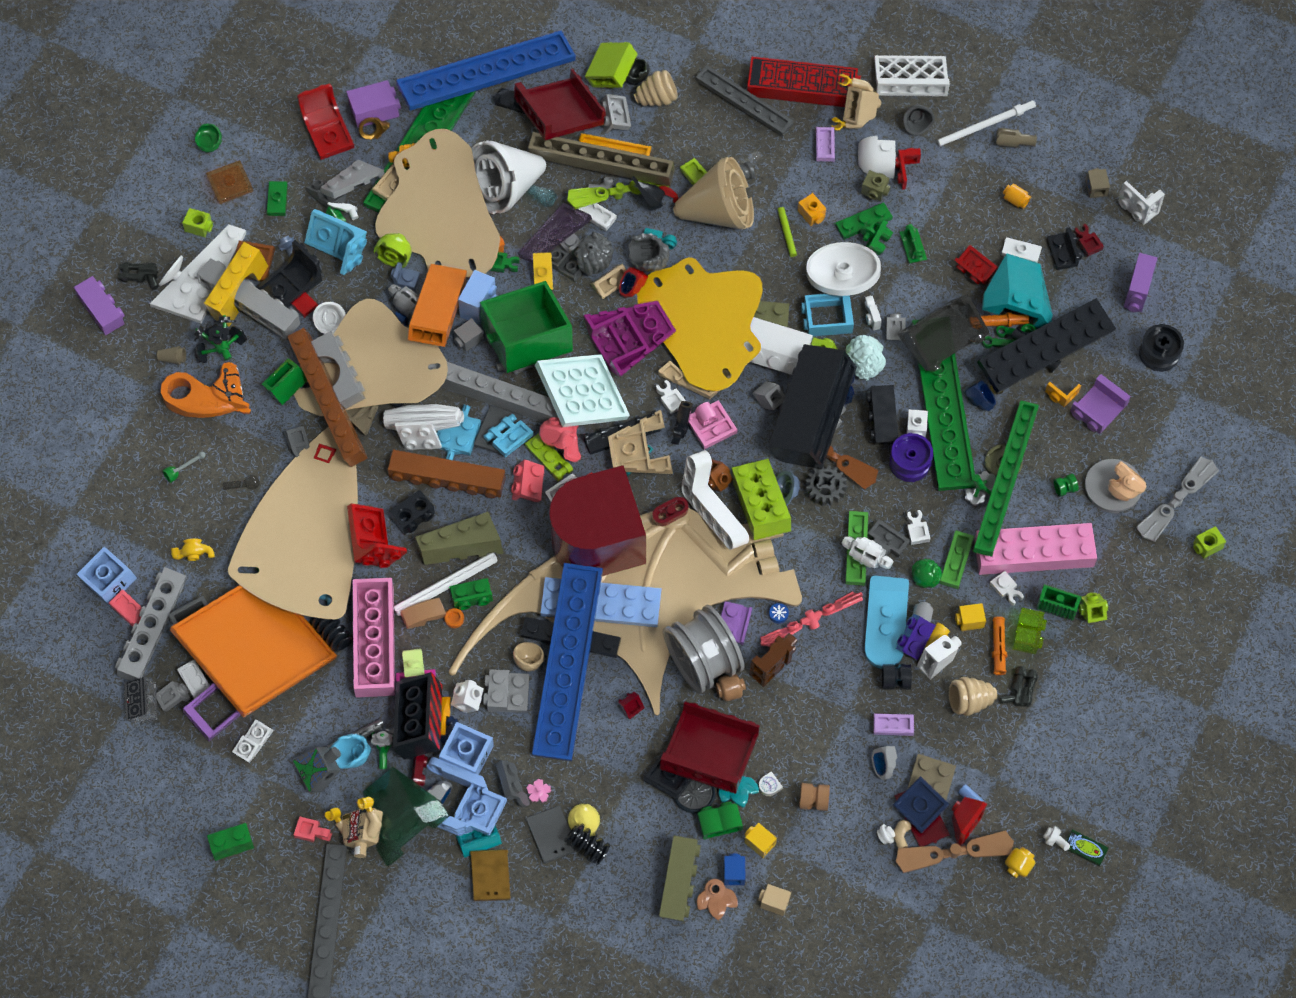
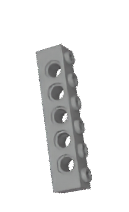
[115,567,186,681]

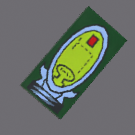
[1067,829,1109,867]

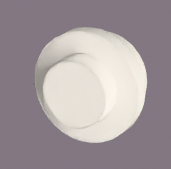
[877,824,895,844]

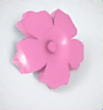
[527,779,551,803]

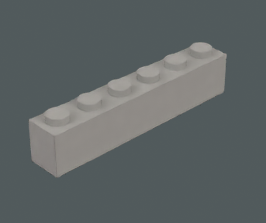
[197,258,300,340]

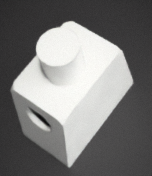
[917,635,962,680]

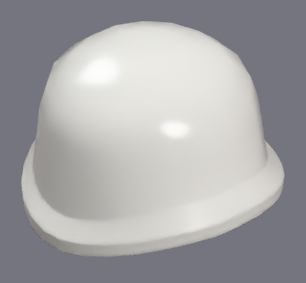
[313,302,346,334]

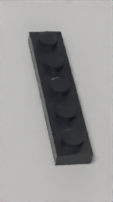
[521,617,621,658]

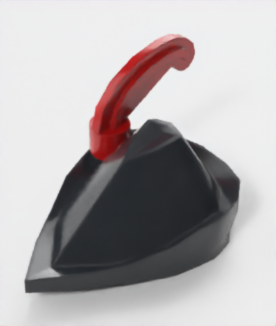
[632,176,679,210]

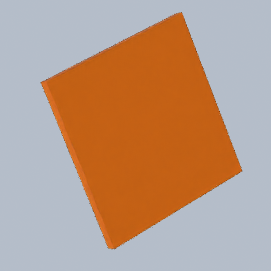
[170,585,337,718]

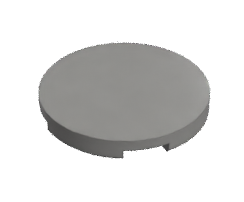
[1084,459,1142,513]

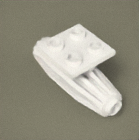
[383,404,464,450]

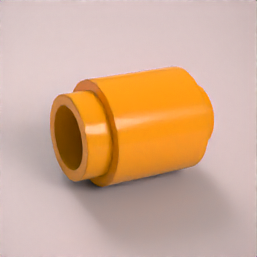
[1003,183,1031,209]

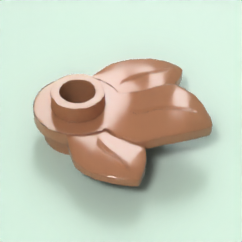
[697,879,738,920]

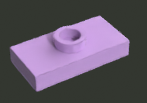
[816,127,835,162]
[873,714,914,736]

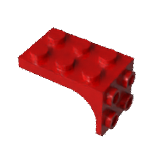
[297,84,355,160]
[347,503,407,568]

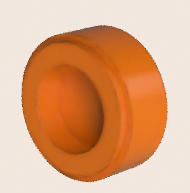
[444,608,464,628]

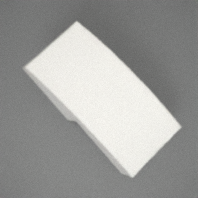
[232,719,274,763]

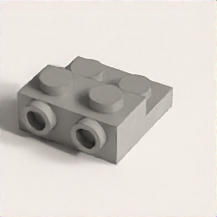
[484,669,530,713]

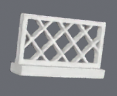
[874,55,950,96]

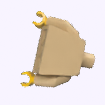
[831,74,881,130]

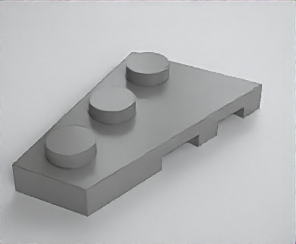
[320,160,385,199]

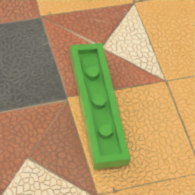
[845,511,868,586]

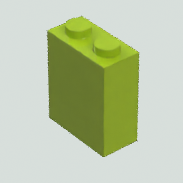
[585,42,638,88]

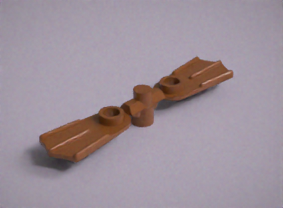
[826,446,878,490]

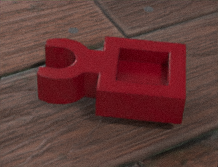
[1074,224,1104,257]

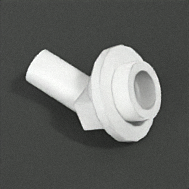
[1043,826,1070,851]

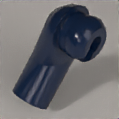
[440,716,459,744]

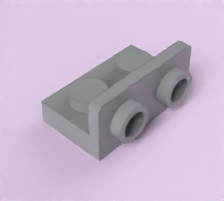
[599,94,631,134]

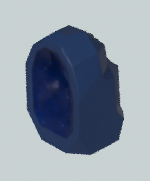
[964,380,996,411]

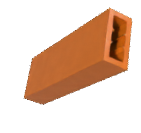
[408,264,467,347]

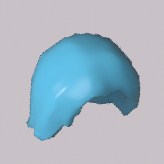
[330,734,371,769]

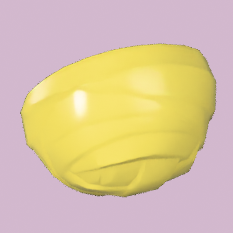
[568,804,600,835]

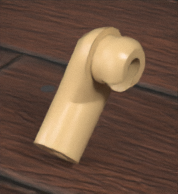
[894,820,911,848]

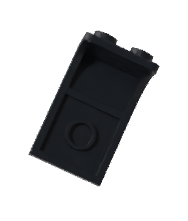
[256,240,322,308]

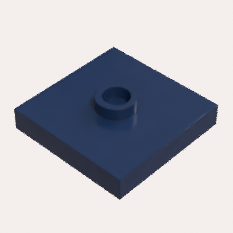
[893,776,950,834]

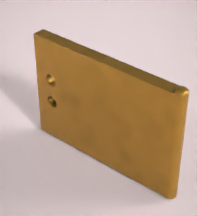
[470,850,511,901]

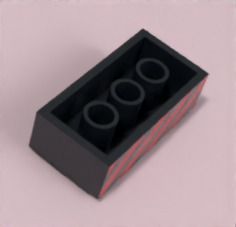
[393,672,442,760]

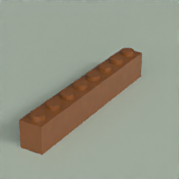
[287,328,368,467]

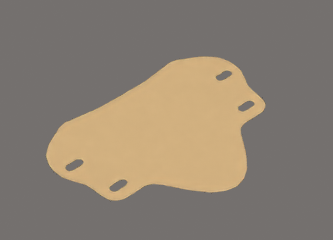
[375,129,500,278]
[294,299,448,416]

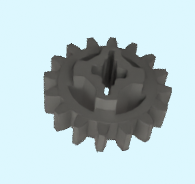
[805,465,847,506]

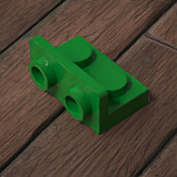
[450,578,493,610]

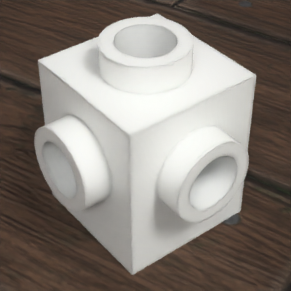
[451,680,483,713]

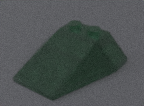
[363,767,450,867]

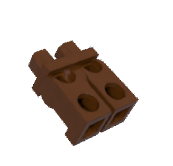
[749,633,798,687]

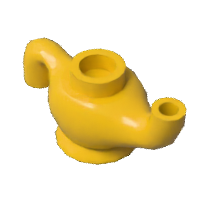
[171,539,215,561]

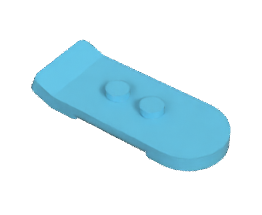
[865,576,909,669]

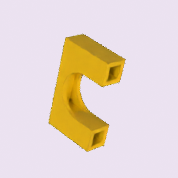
[204,242,269,327]

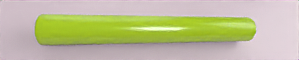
[777,207,797,257]

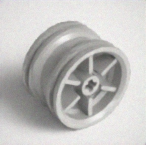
[663,604,744,694]

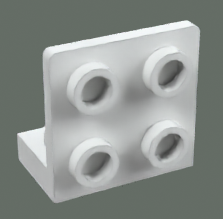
[1118,181,1165,225]

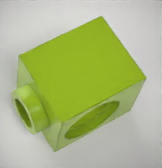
[182,208,213,237]
[1193,526,1226,559]

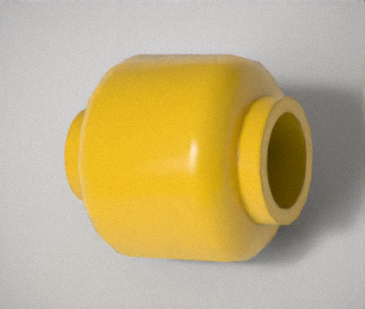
[1005,847,1035,878]

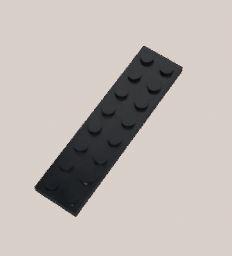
[977,298,1116,394]

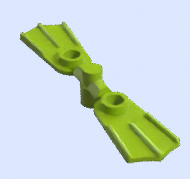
[567,180,669,209]

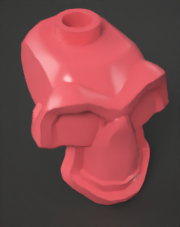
[539,417,581,462]

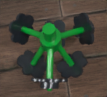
[194,315,247,363]

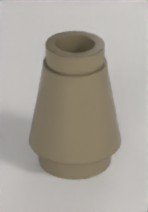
[157,346,186,365]

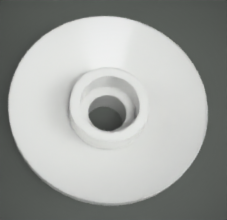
[159,256,183,286]

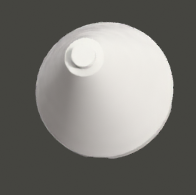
[471,141,546,214]

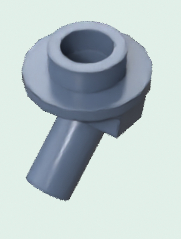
[277,235,294,257]

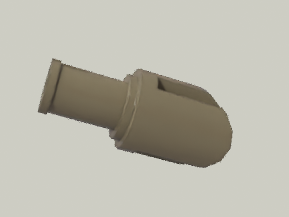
[996,128,1037,148]

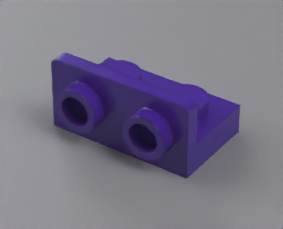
[896,614,936,660]

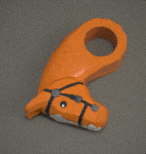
[161,362,251,418]

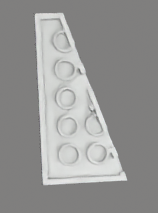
[150,225,246,324]

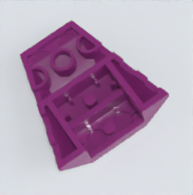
[583,300,676,377]

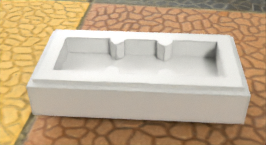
[576,203,617,231]
[1001,237,1042,263]
[177,660,214,699]

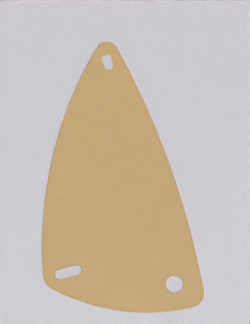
[228,427,358,619]

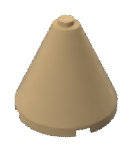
[673,157,754,229]

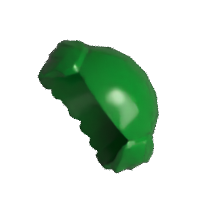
[195,123,222,153]
[912,559,942,588]

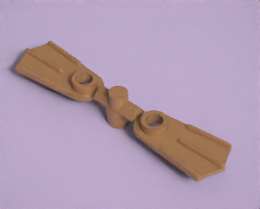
[896,831,1014,873]

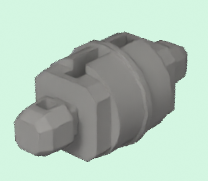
[388,284,419,320]

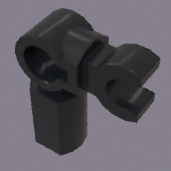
[671,401,693,445]

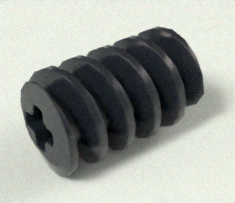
[312,617,353,652]
[564,823,610,866]

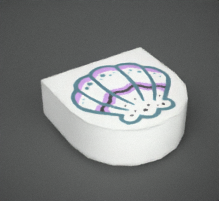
[759,772,783,796]

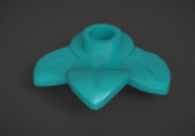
[719,777,759,808]

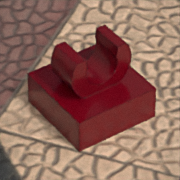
[618,691,645,720]

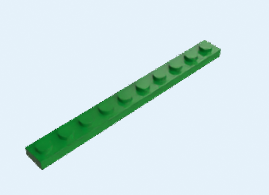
[973,400,1039,557]

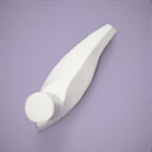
[327,202,359,220]

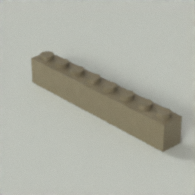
[528,132,675,186]

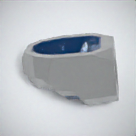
[871,746,897,780]
[419,781,452,811]

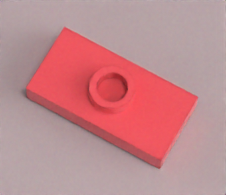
[109,589,142,627]

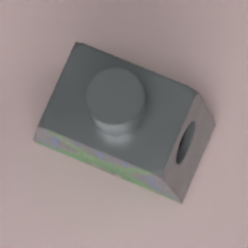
[293,747,341,793]

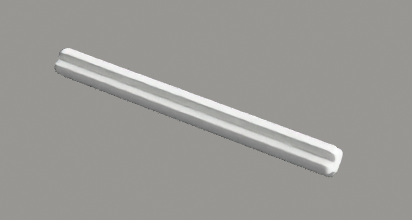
[394,553,497,616]

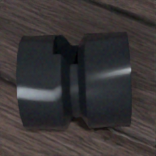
[882,664,912,690]

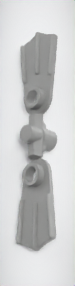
[1136,456,1219,542]

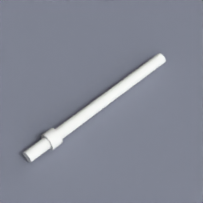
[937,101,1036,146]

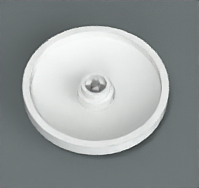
[806,242,881,296]

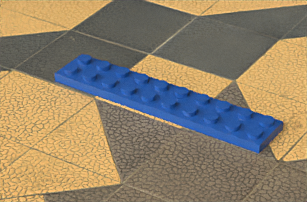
[396,30,576,111]
[532,563,603,761]

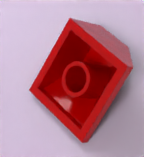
[951,797,987,846]

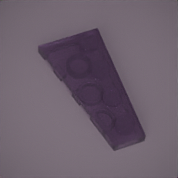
[518,203,592,263]

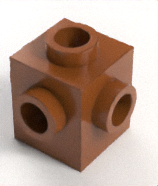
[708,459,734,492]

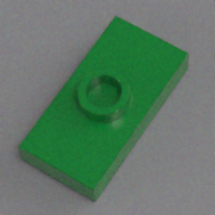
[267,181,288,216]

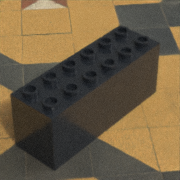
[768,344,857,469]

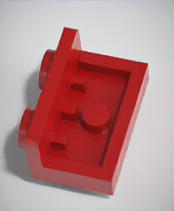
[954,245,998,285]

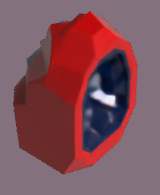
[619,267,648,298]

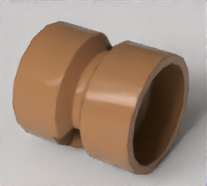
[799,783,830,811]

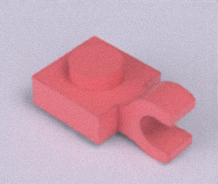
[294,817,332,842]

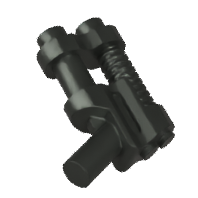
[119,262,159,290]
[1000,666,1038,707]

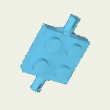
[437,405,481,460]

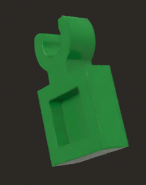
[490,252,520,273]

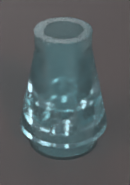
[529,185,557,207]

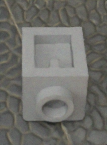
[558,232,583,259]
[885,314,906,340]
[155,681,191,712]

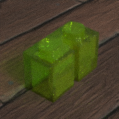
[1013,607,1047,654]

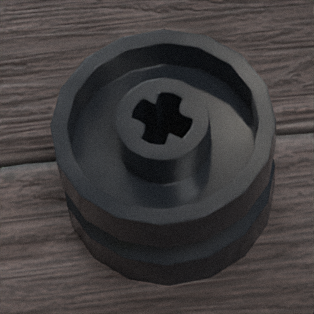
[1139,324,1184,372]

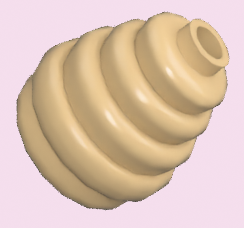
[634,70,678,106]
[949,677,997,716]

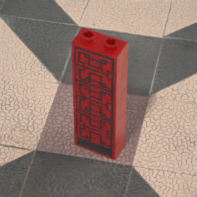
[747,57,861,107]

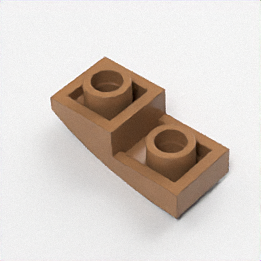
[400,598,446,629]

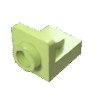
[402,649,424,677]

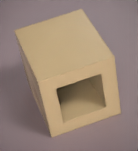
[758,884,791,916]

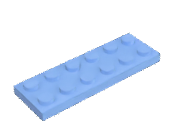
[541,577,661,627]

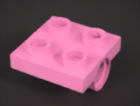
[688,400,737,450]

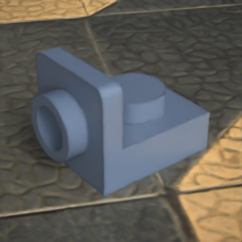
[391,262,420,290]

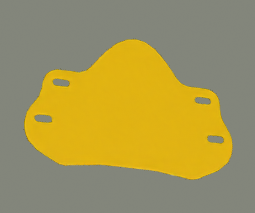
[637,257,762,391]

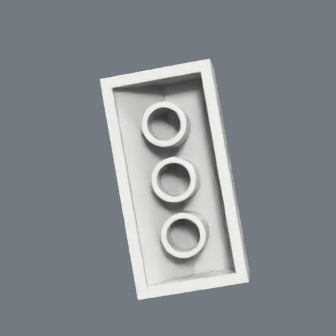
[744,317,813,375]

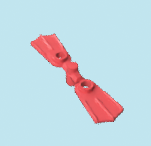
[760,591,863,647]

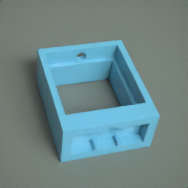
[801,294,854,336]

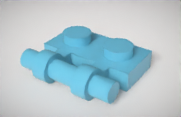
[484,414,533,458]

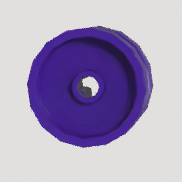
[889,433,933,482]

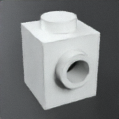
[906,409,928,437]

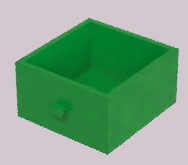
[480,281,573,373]

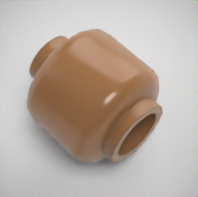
[715,674,746,702]

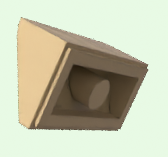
[590,264,626,299]

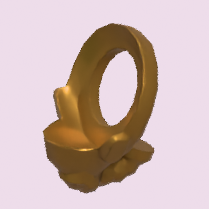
[359,117,390,139]

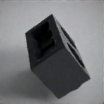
[389,490,435,535]

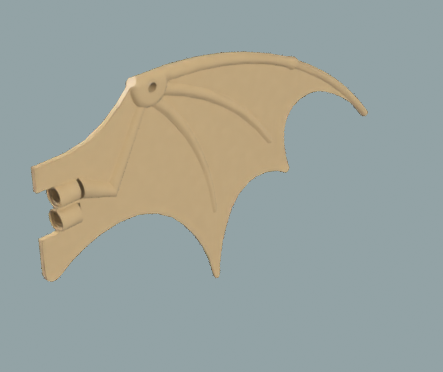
[449,507,802,716]

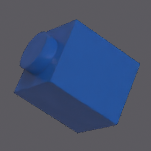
[724,853,745,885]

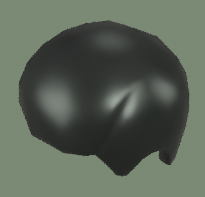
[626,57,649,84]

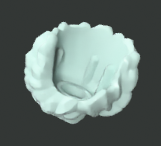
[846,335,886,380]

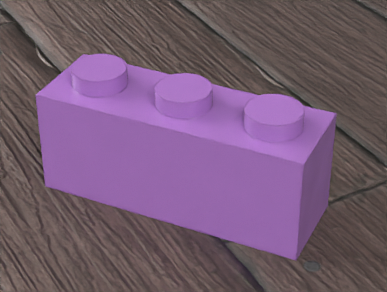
[74,276,125,336]

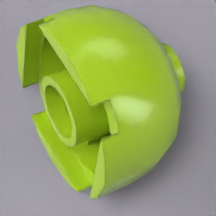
[373,233,412,268]

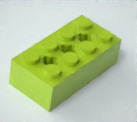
[732,459,791,541]

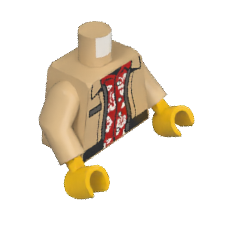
[325,797,383,858]

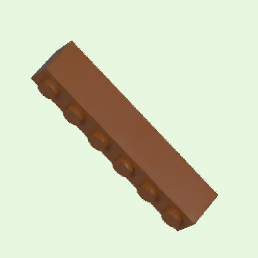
[388,450,506,498]

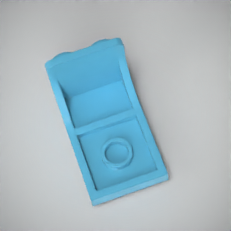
[304,209,367,275]

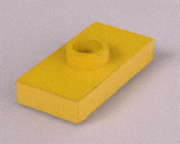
[533,253,553,290]

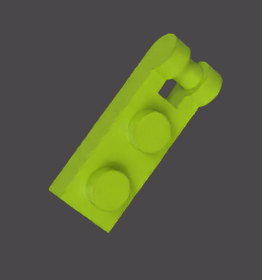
[525,433,573,482]

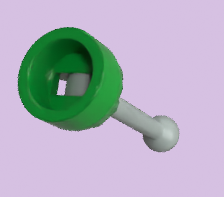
[162,451,205,483]

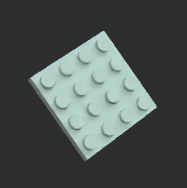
[535,354,630,427]

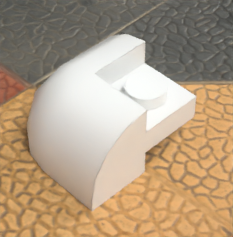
[858,136,896,179]

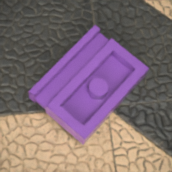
[721,601,752,645]

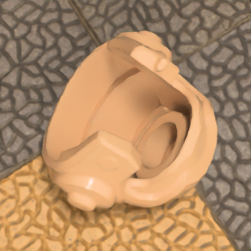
[1108,461,1147,501]

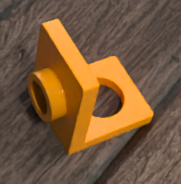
[1045,382,1081,407]

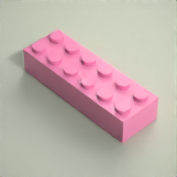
[974,523,1097,575]
[353,578,395,698]

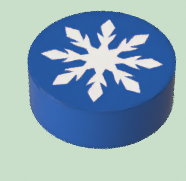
[769,603,789,624]

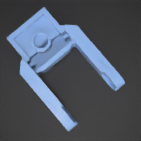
[404,757,507,836]

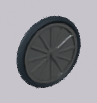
[674,780,716,813]

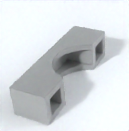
[311,331,365,409]

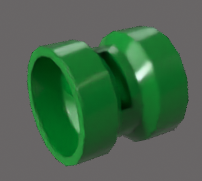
[1053,473,1079,497]

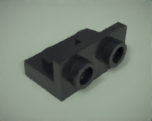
[1047,227,1082,270]

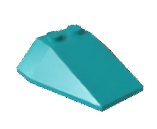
[982,253,1053,328]

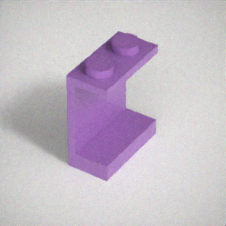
[1070,374,1131,434]

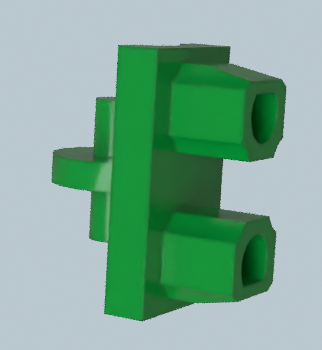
[861,219,893,255]

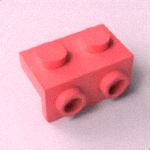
[511,459,544,502]

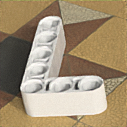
[682,450,749,550]

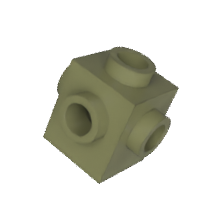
[861,170,891,201]

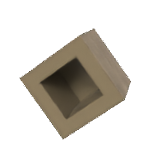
[1086,168,1110,198]

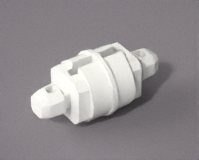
[842,536,893,569]

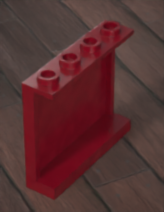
[514,69,606,140]
[660,701,760,794]

